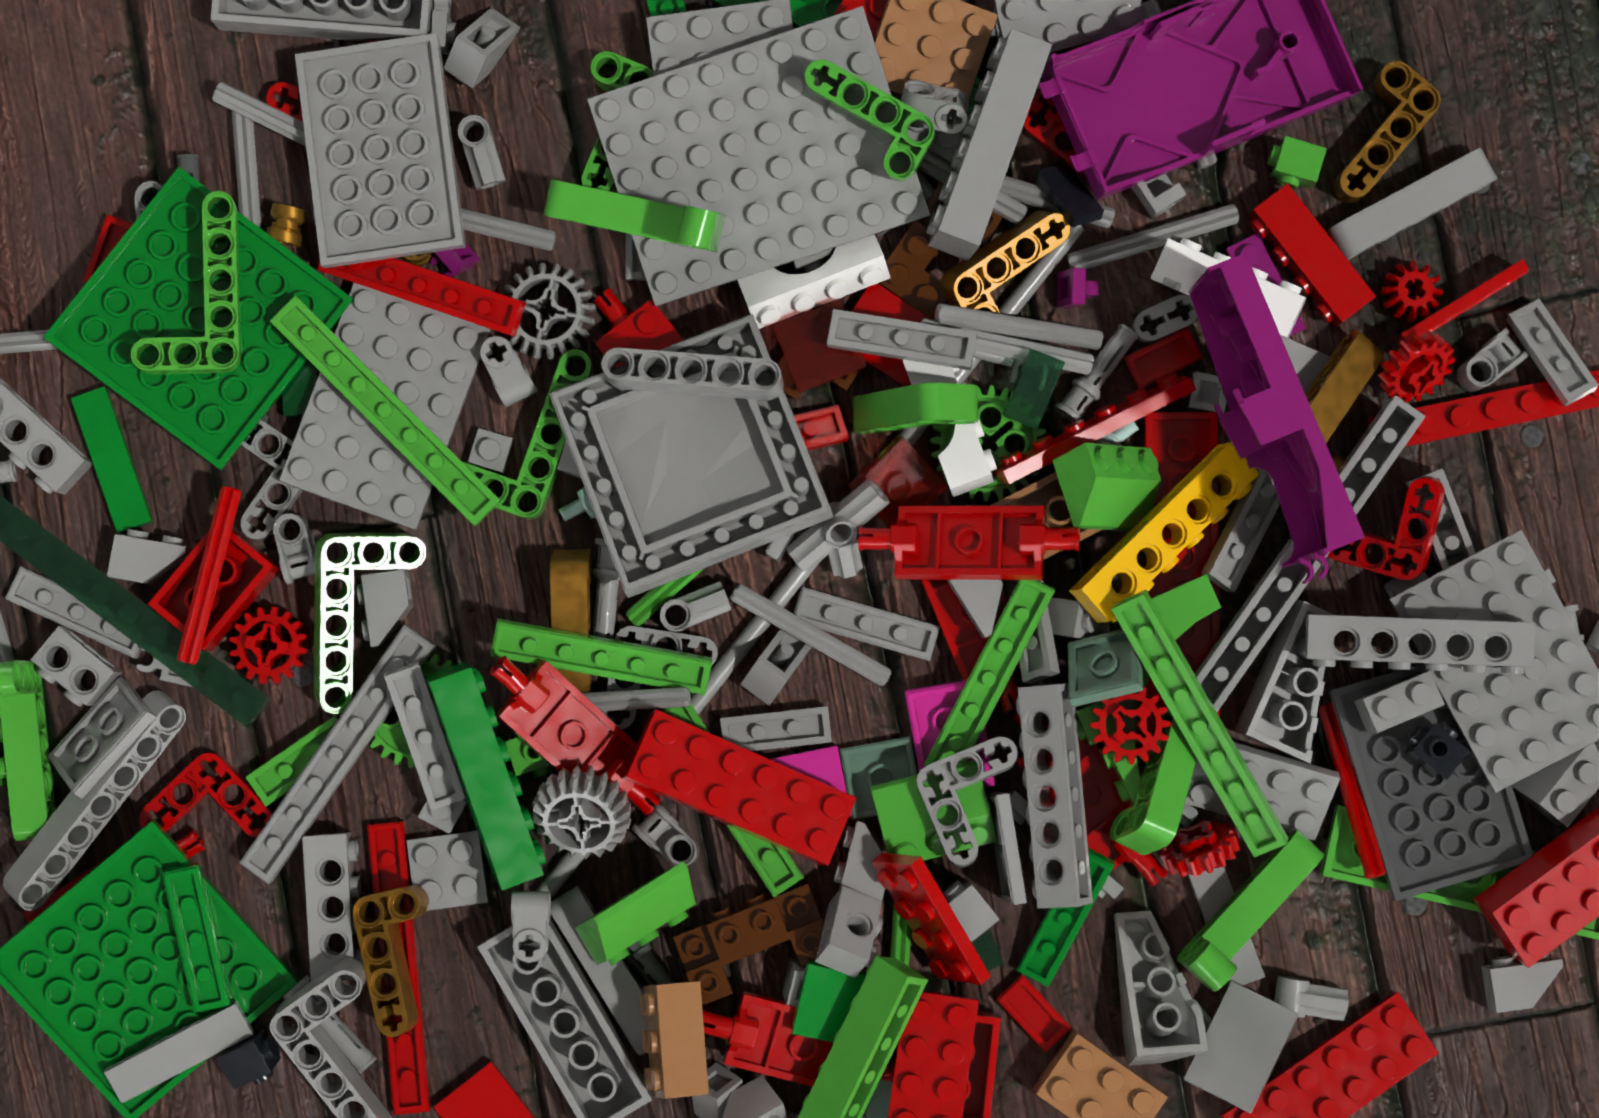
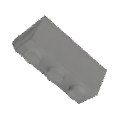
[1512,740,1599,827]

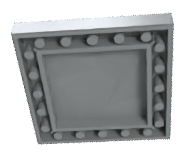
[549,314,833,598]

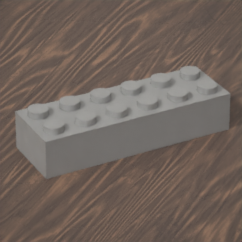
[210,0,434,42]
[926,29,1053,261]
[478,917,653,1118]

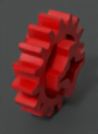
[1378,331,1455,403]
[229,606,310,684]
[1089,687,1171,765]
[1160,819,1241,878]

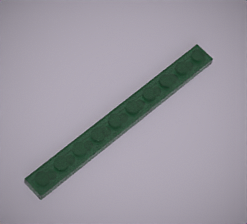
[0,495,271,729]

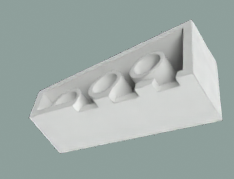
[1150,237,1307,338]

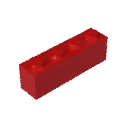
[1248,183,1376,328]

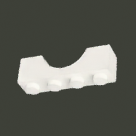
[738,234,891,329]
[902,359,997,497]

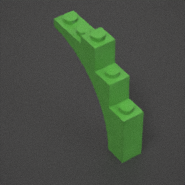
[1076,574,1222,806]

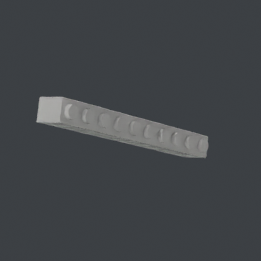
[1194,395,1426,712]

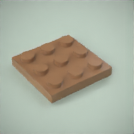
[874,0,998,113]

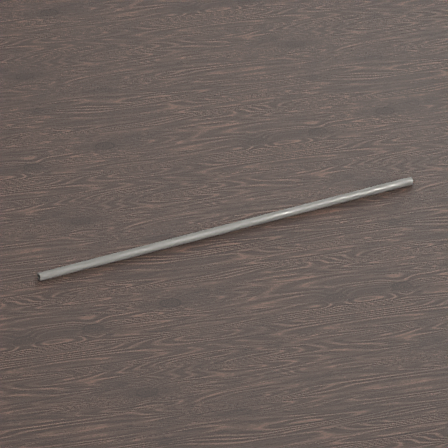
[536,225,1084,899]

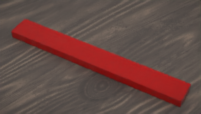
[367,821,431,1115]

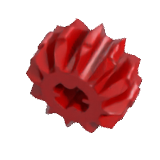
[1380,261,1443,323]

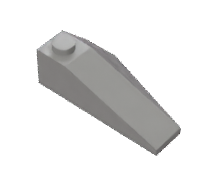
[1114,911,1208,1066]

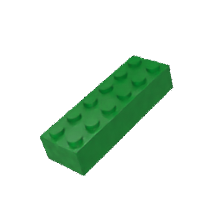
[424,662,546,891]

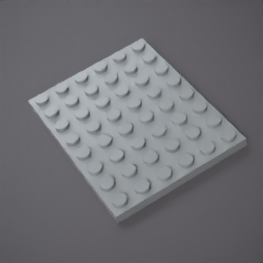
[587,6,930,306]

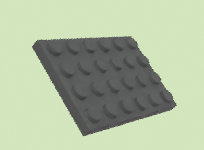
[1328,663,1533,901]

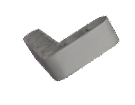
[270,959,393,1118]

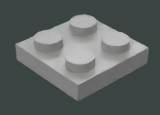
[406,830,489,911]

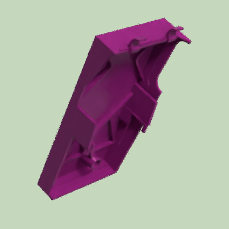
[1038,0,1363,201]
[1188,252,1365,584]

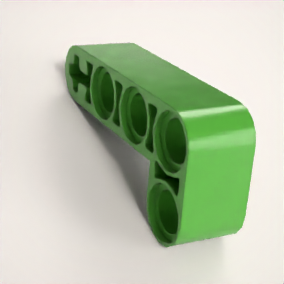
[581,51,654,193]
[805,59,935,182]
[852,383,978,434]
[1110,707,1197,855]

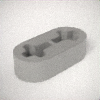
[1132,294,1197,343]

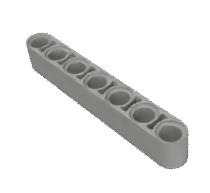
[3,690,186,911]

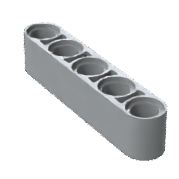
[1327,148,1498,260]
[601,348,784,400]
[551,885,647,1056]

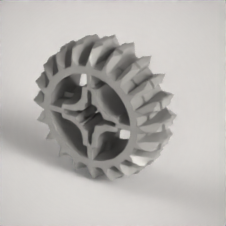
[504,263,596,360]
[532,765,631,859]

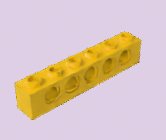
[1069,442,1259,623]

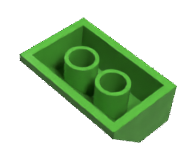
[1053,443,1162,531]
[870,760,997,861]
[574,861,696,966]

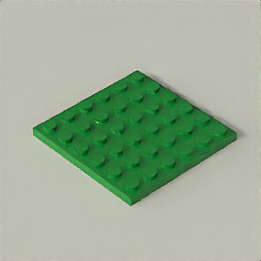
[43,167,354,471]
[0,818,299,1118]

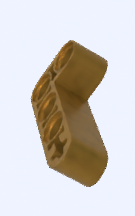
[1333,61,1441,204]
[940,210,1070,313]
[1305,329,1384,443]
[550,549,592,693]
[353,885,429,1037]

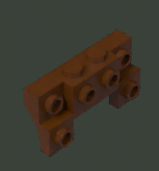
[673,883,824,1005]

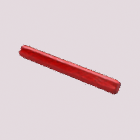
[177,486,241,664]
[1319,703,1385,879]

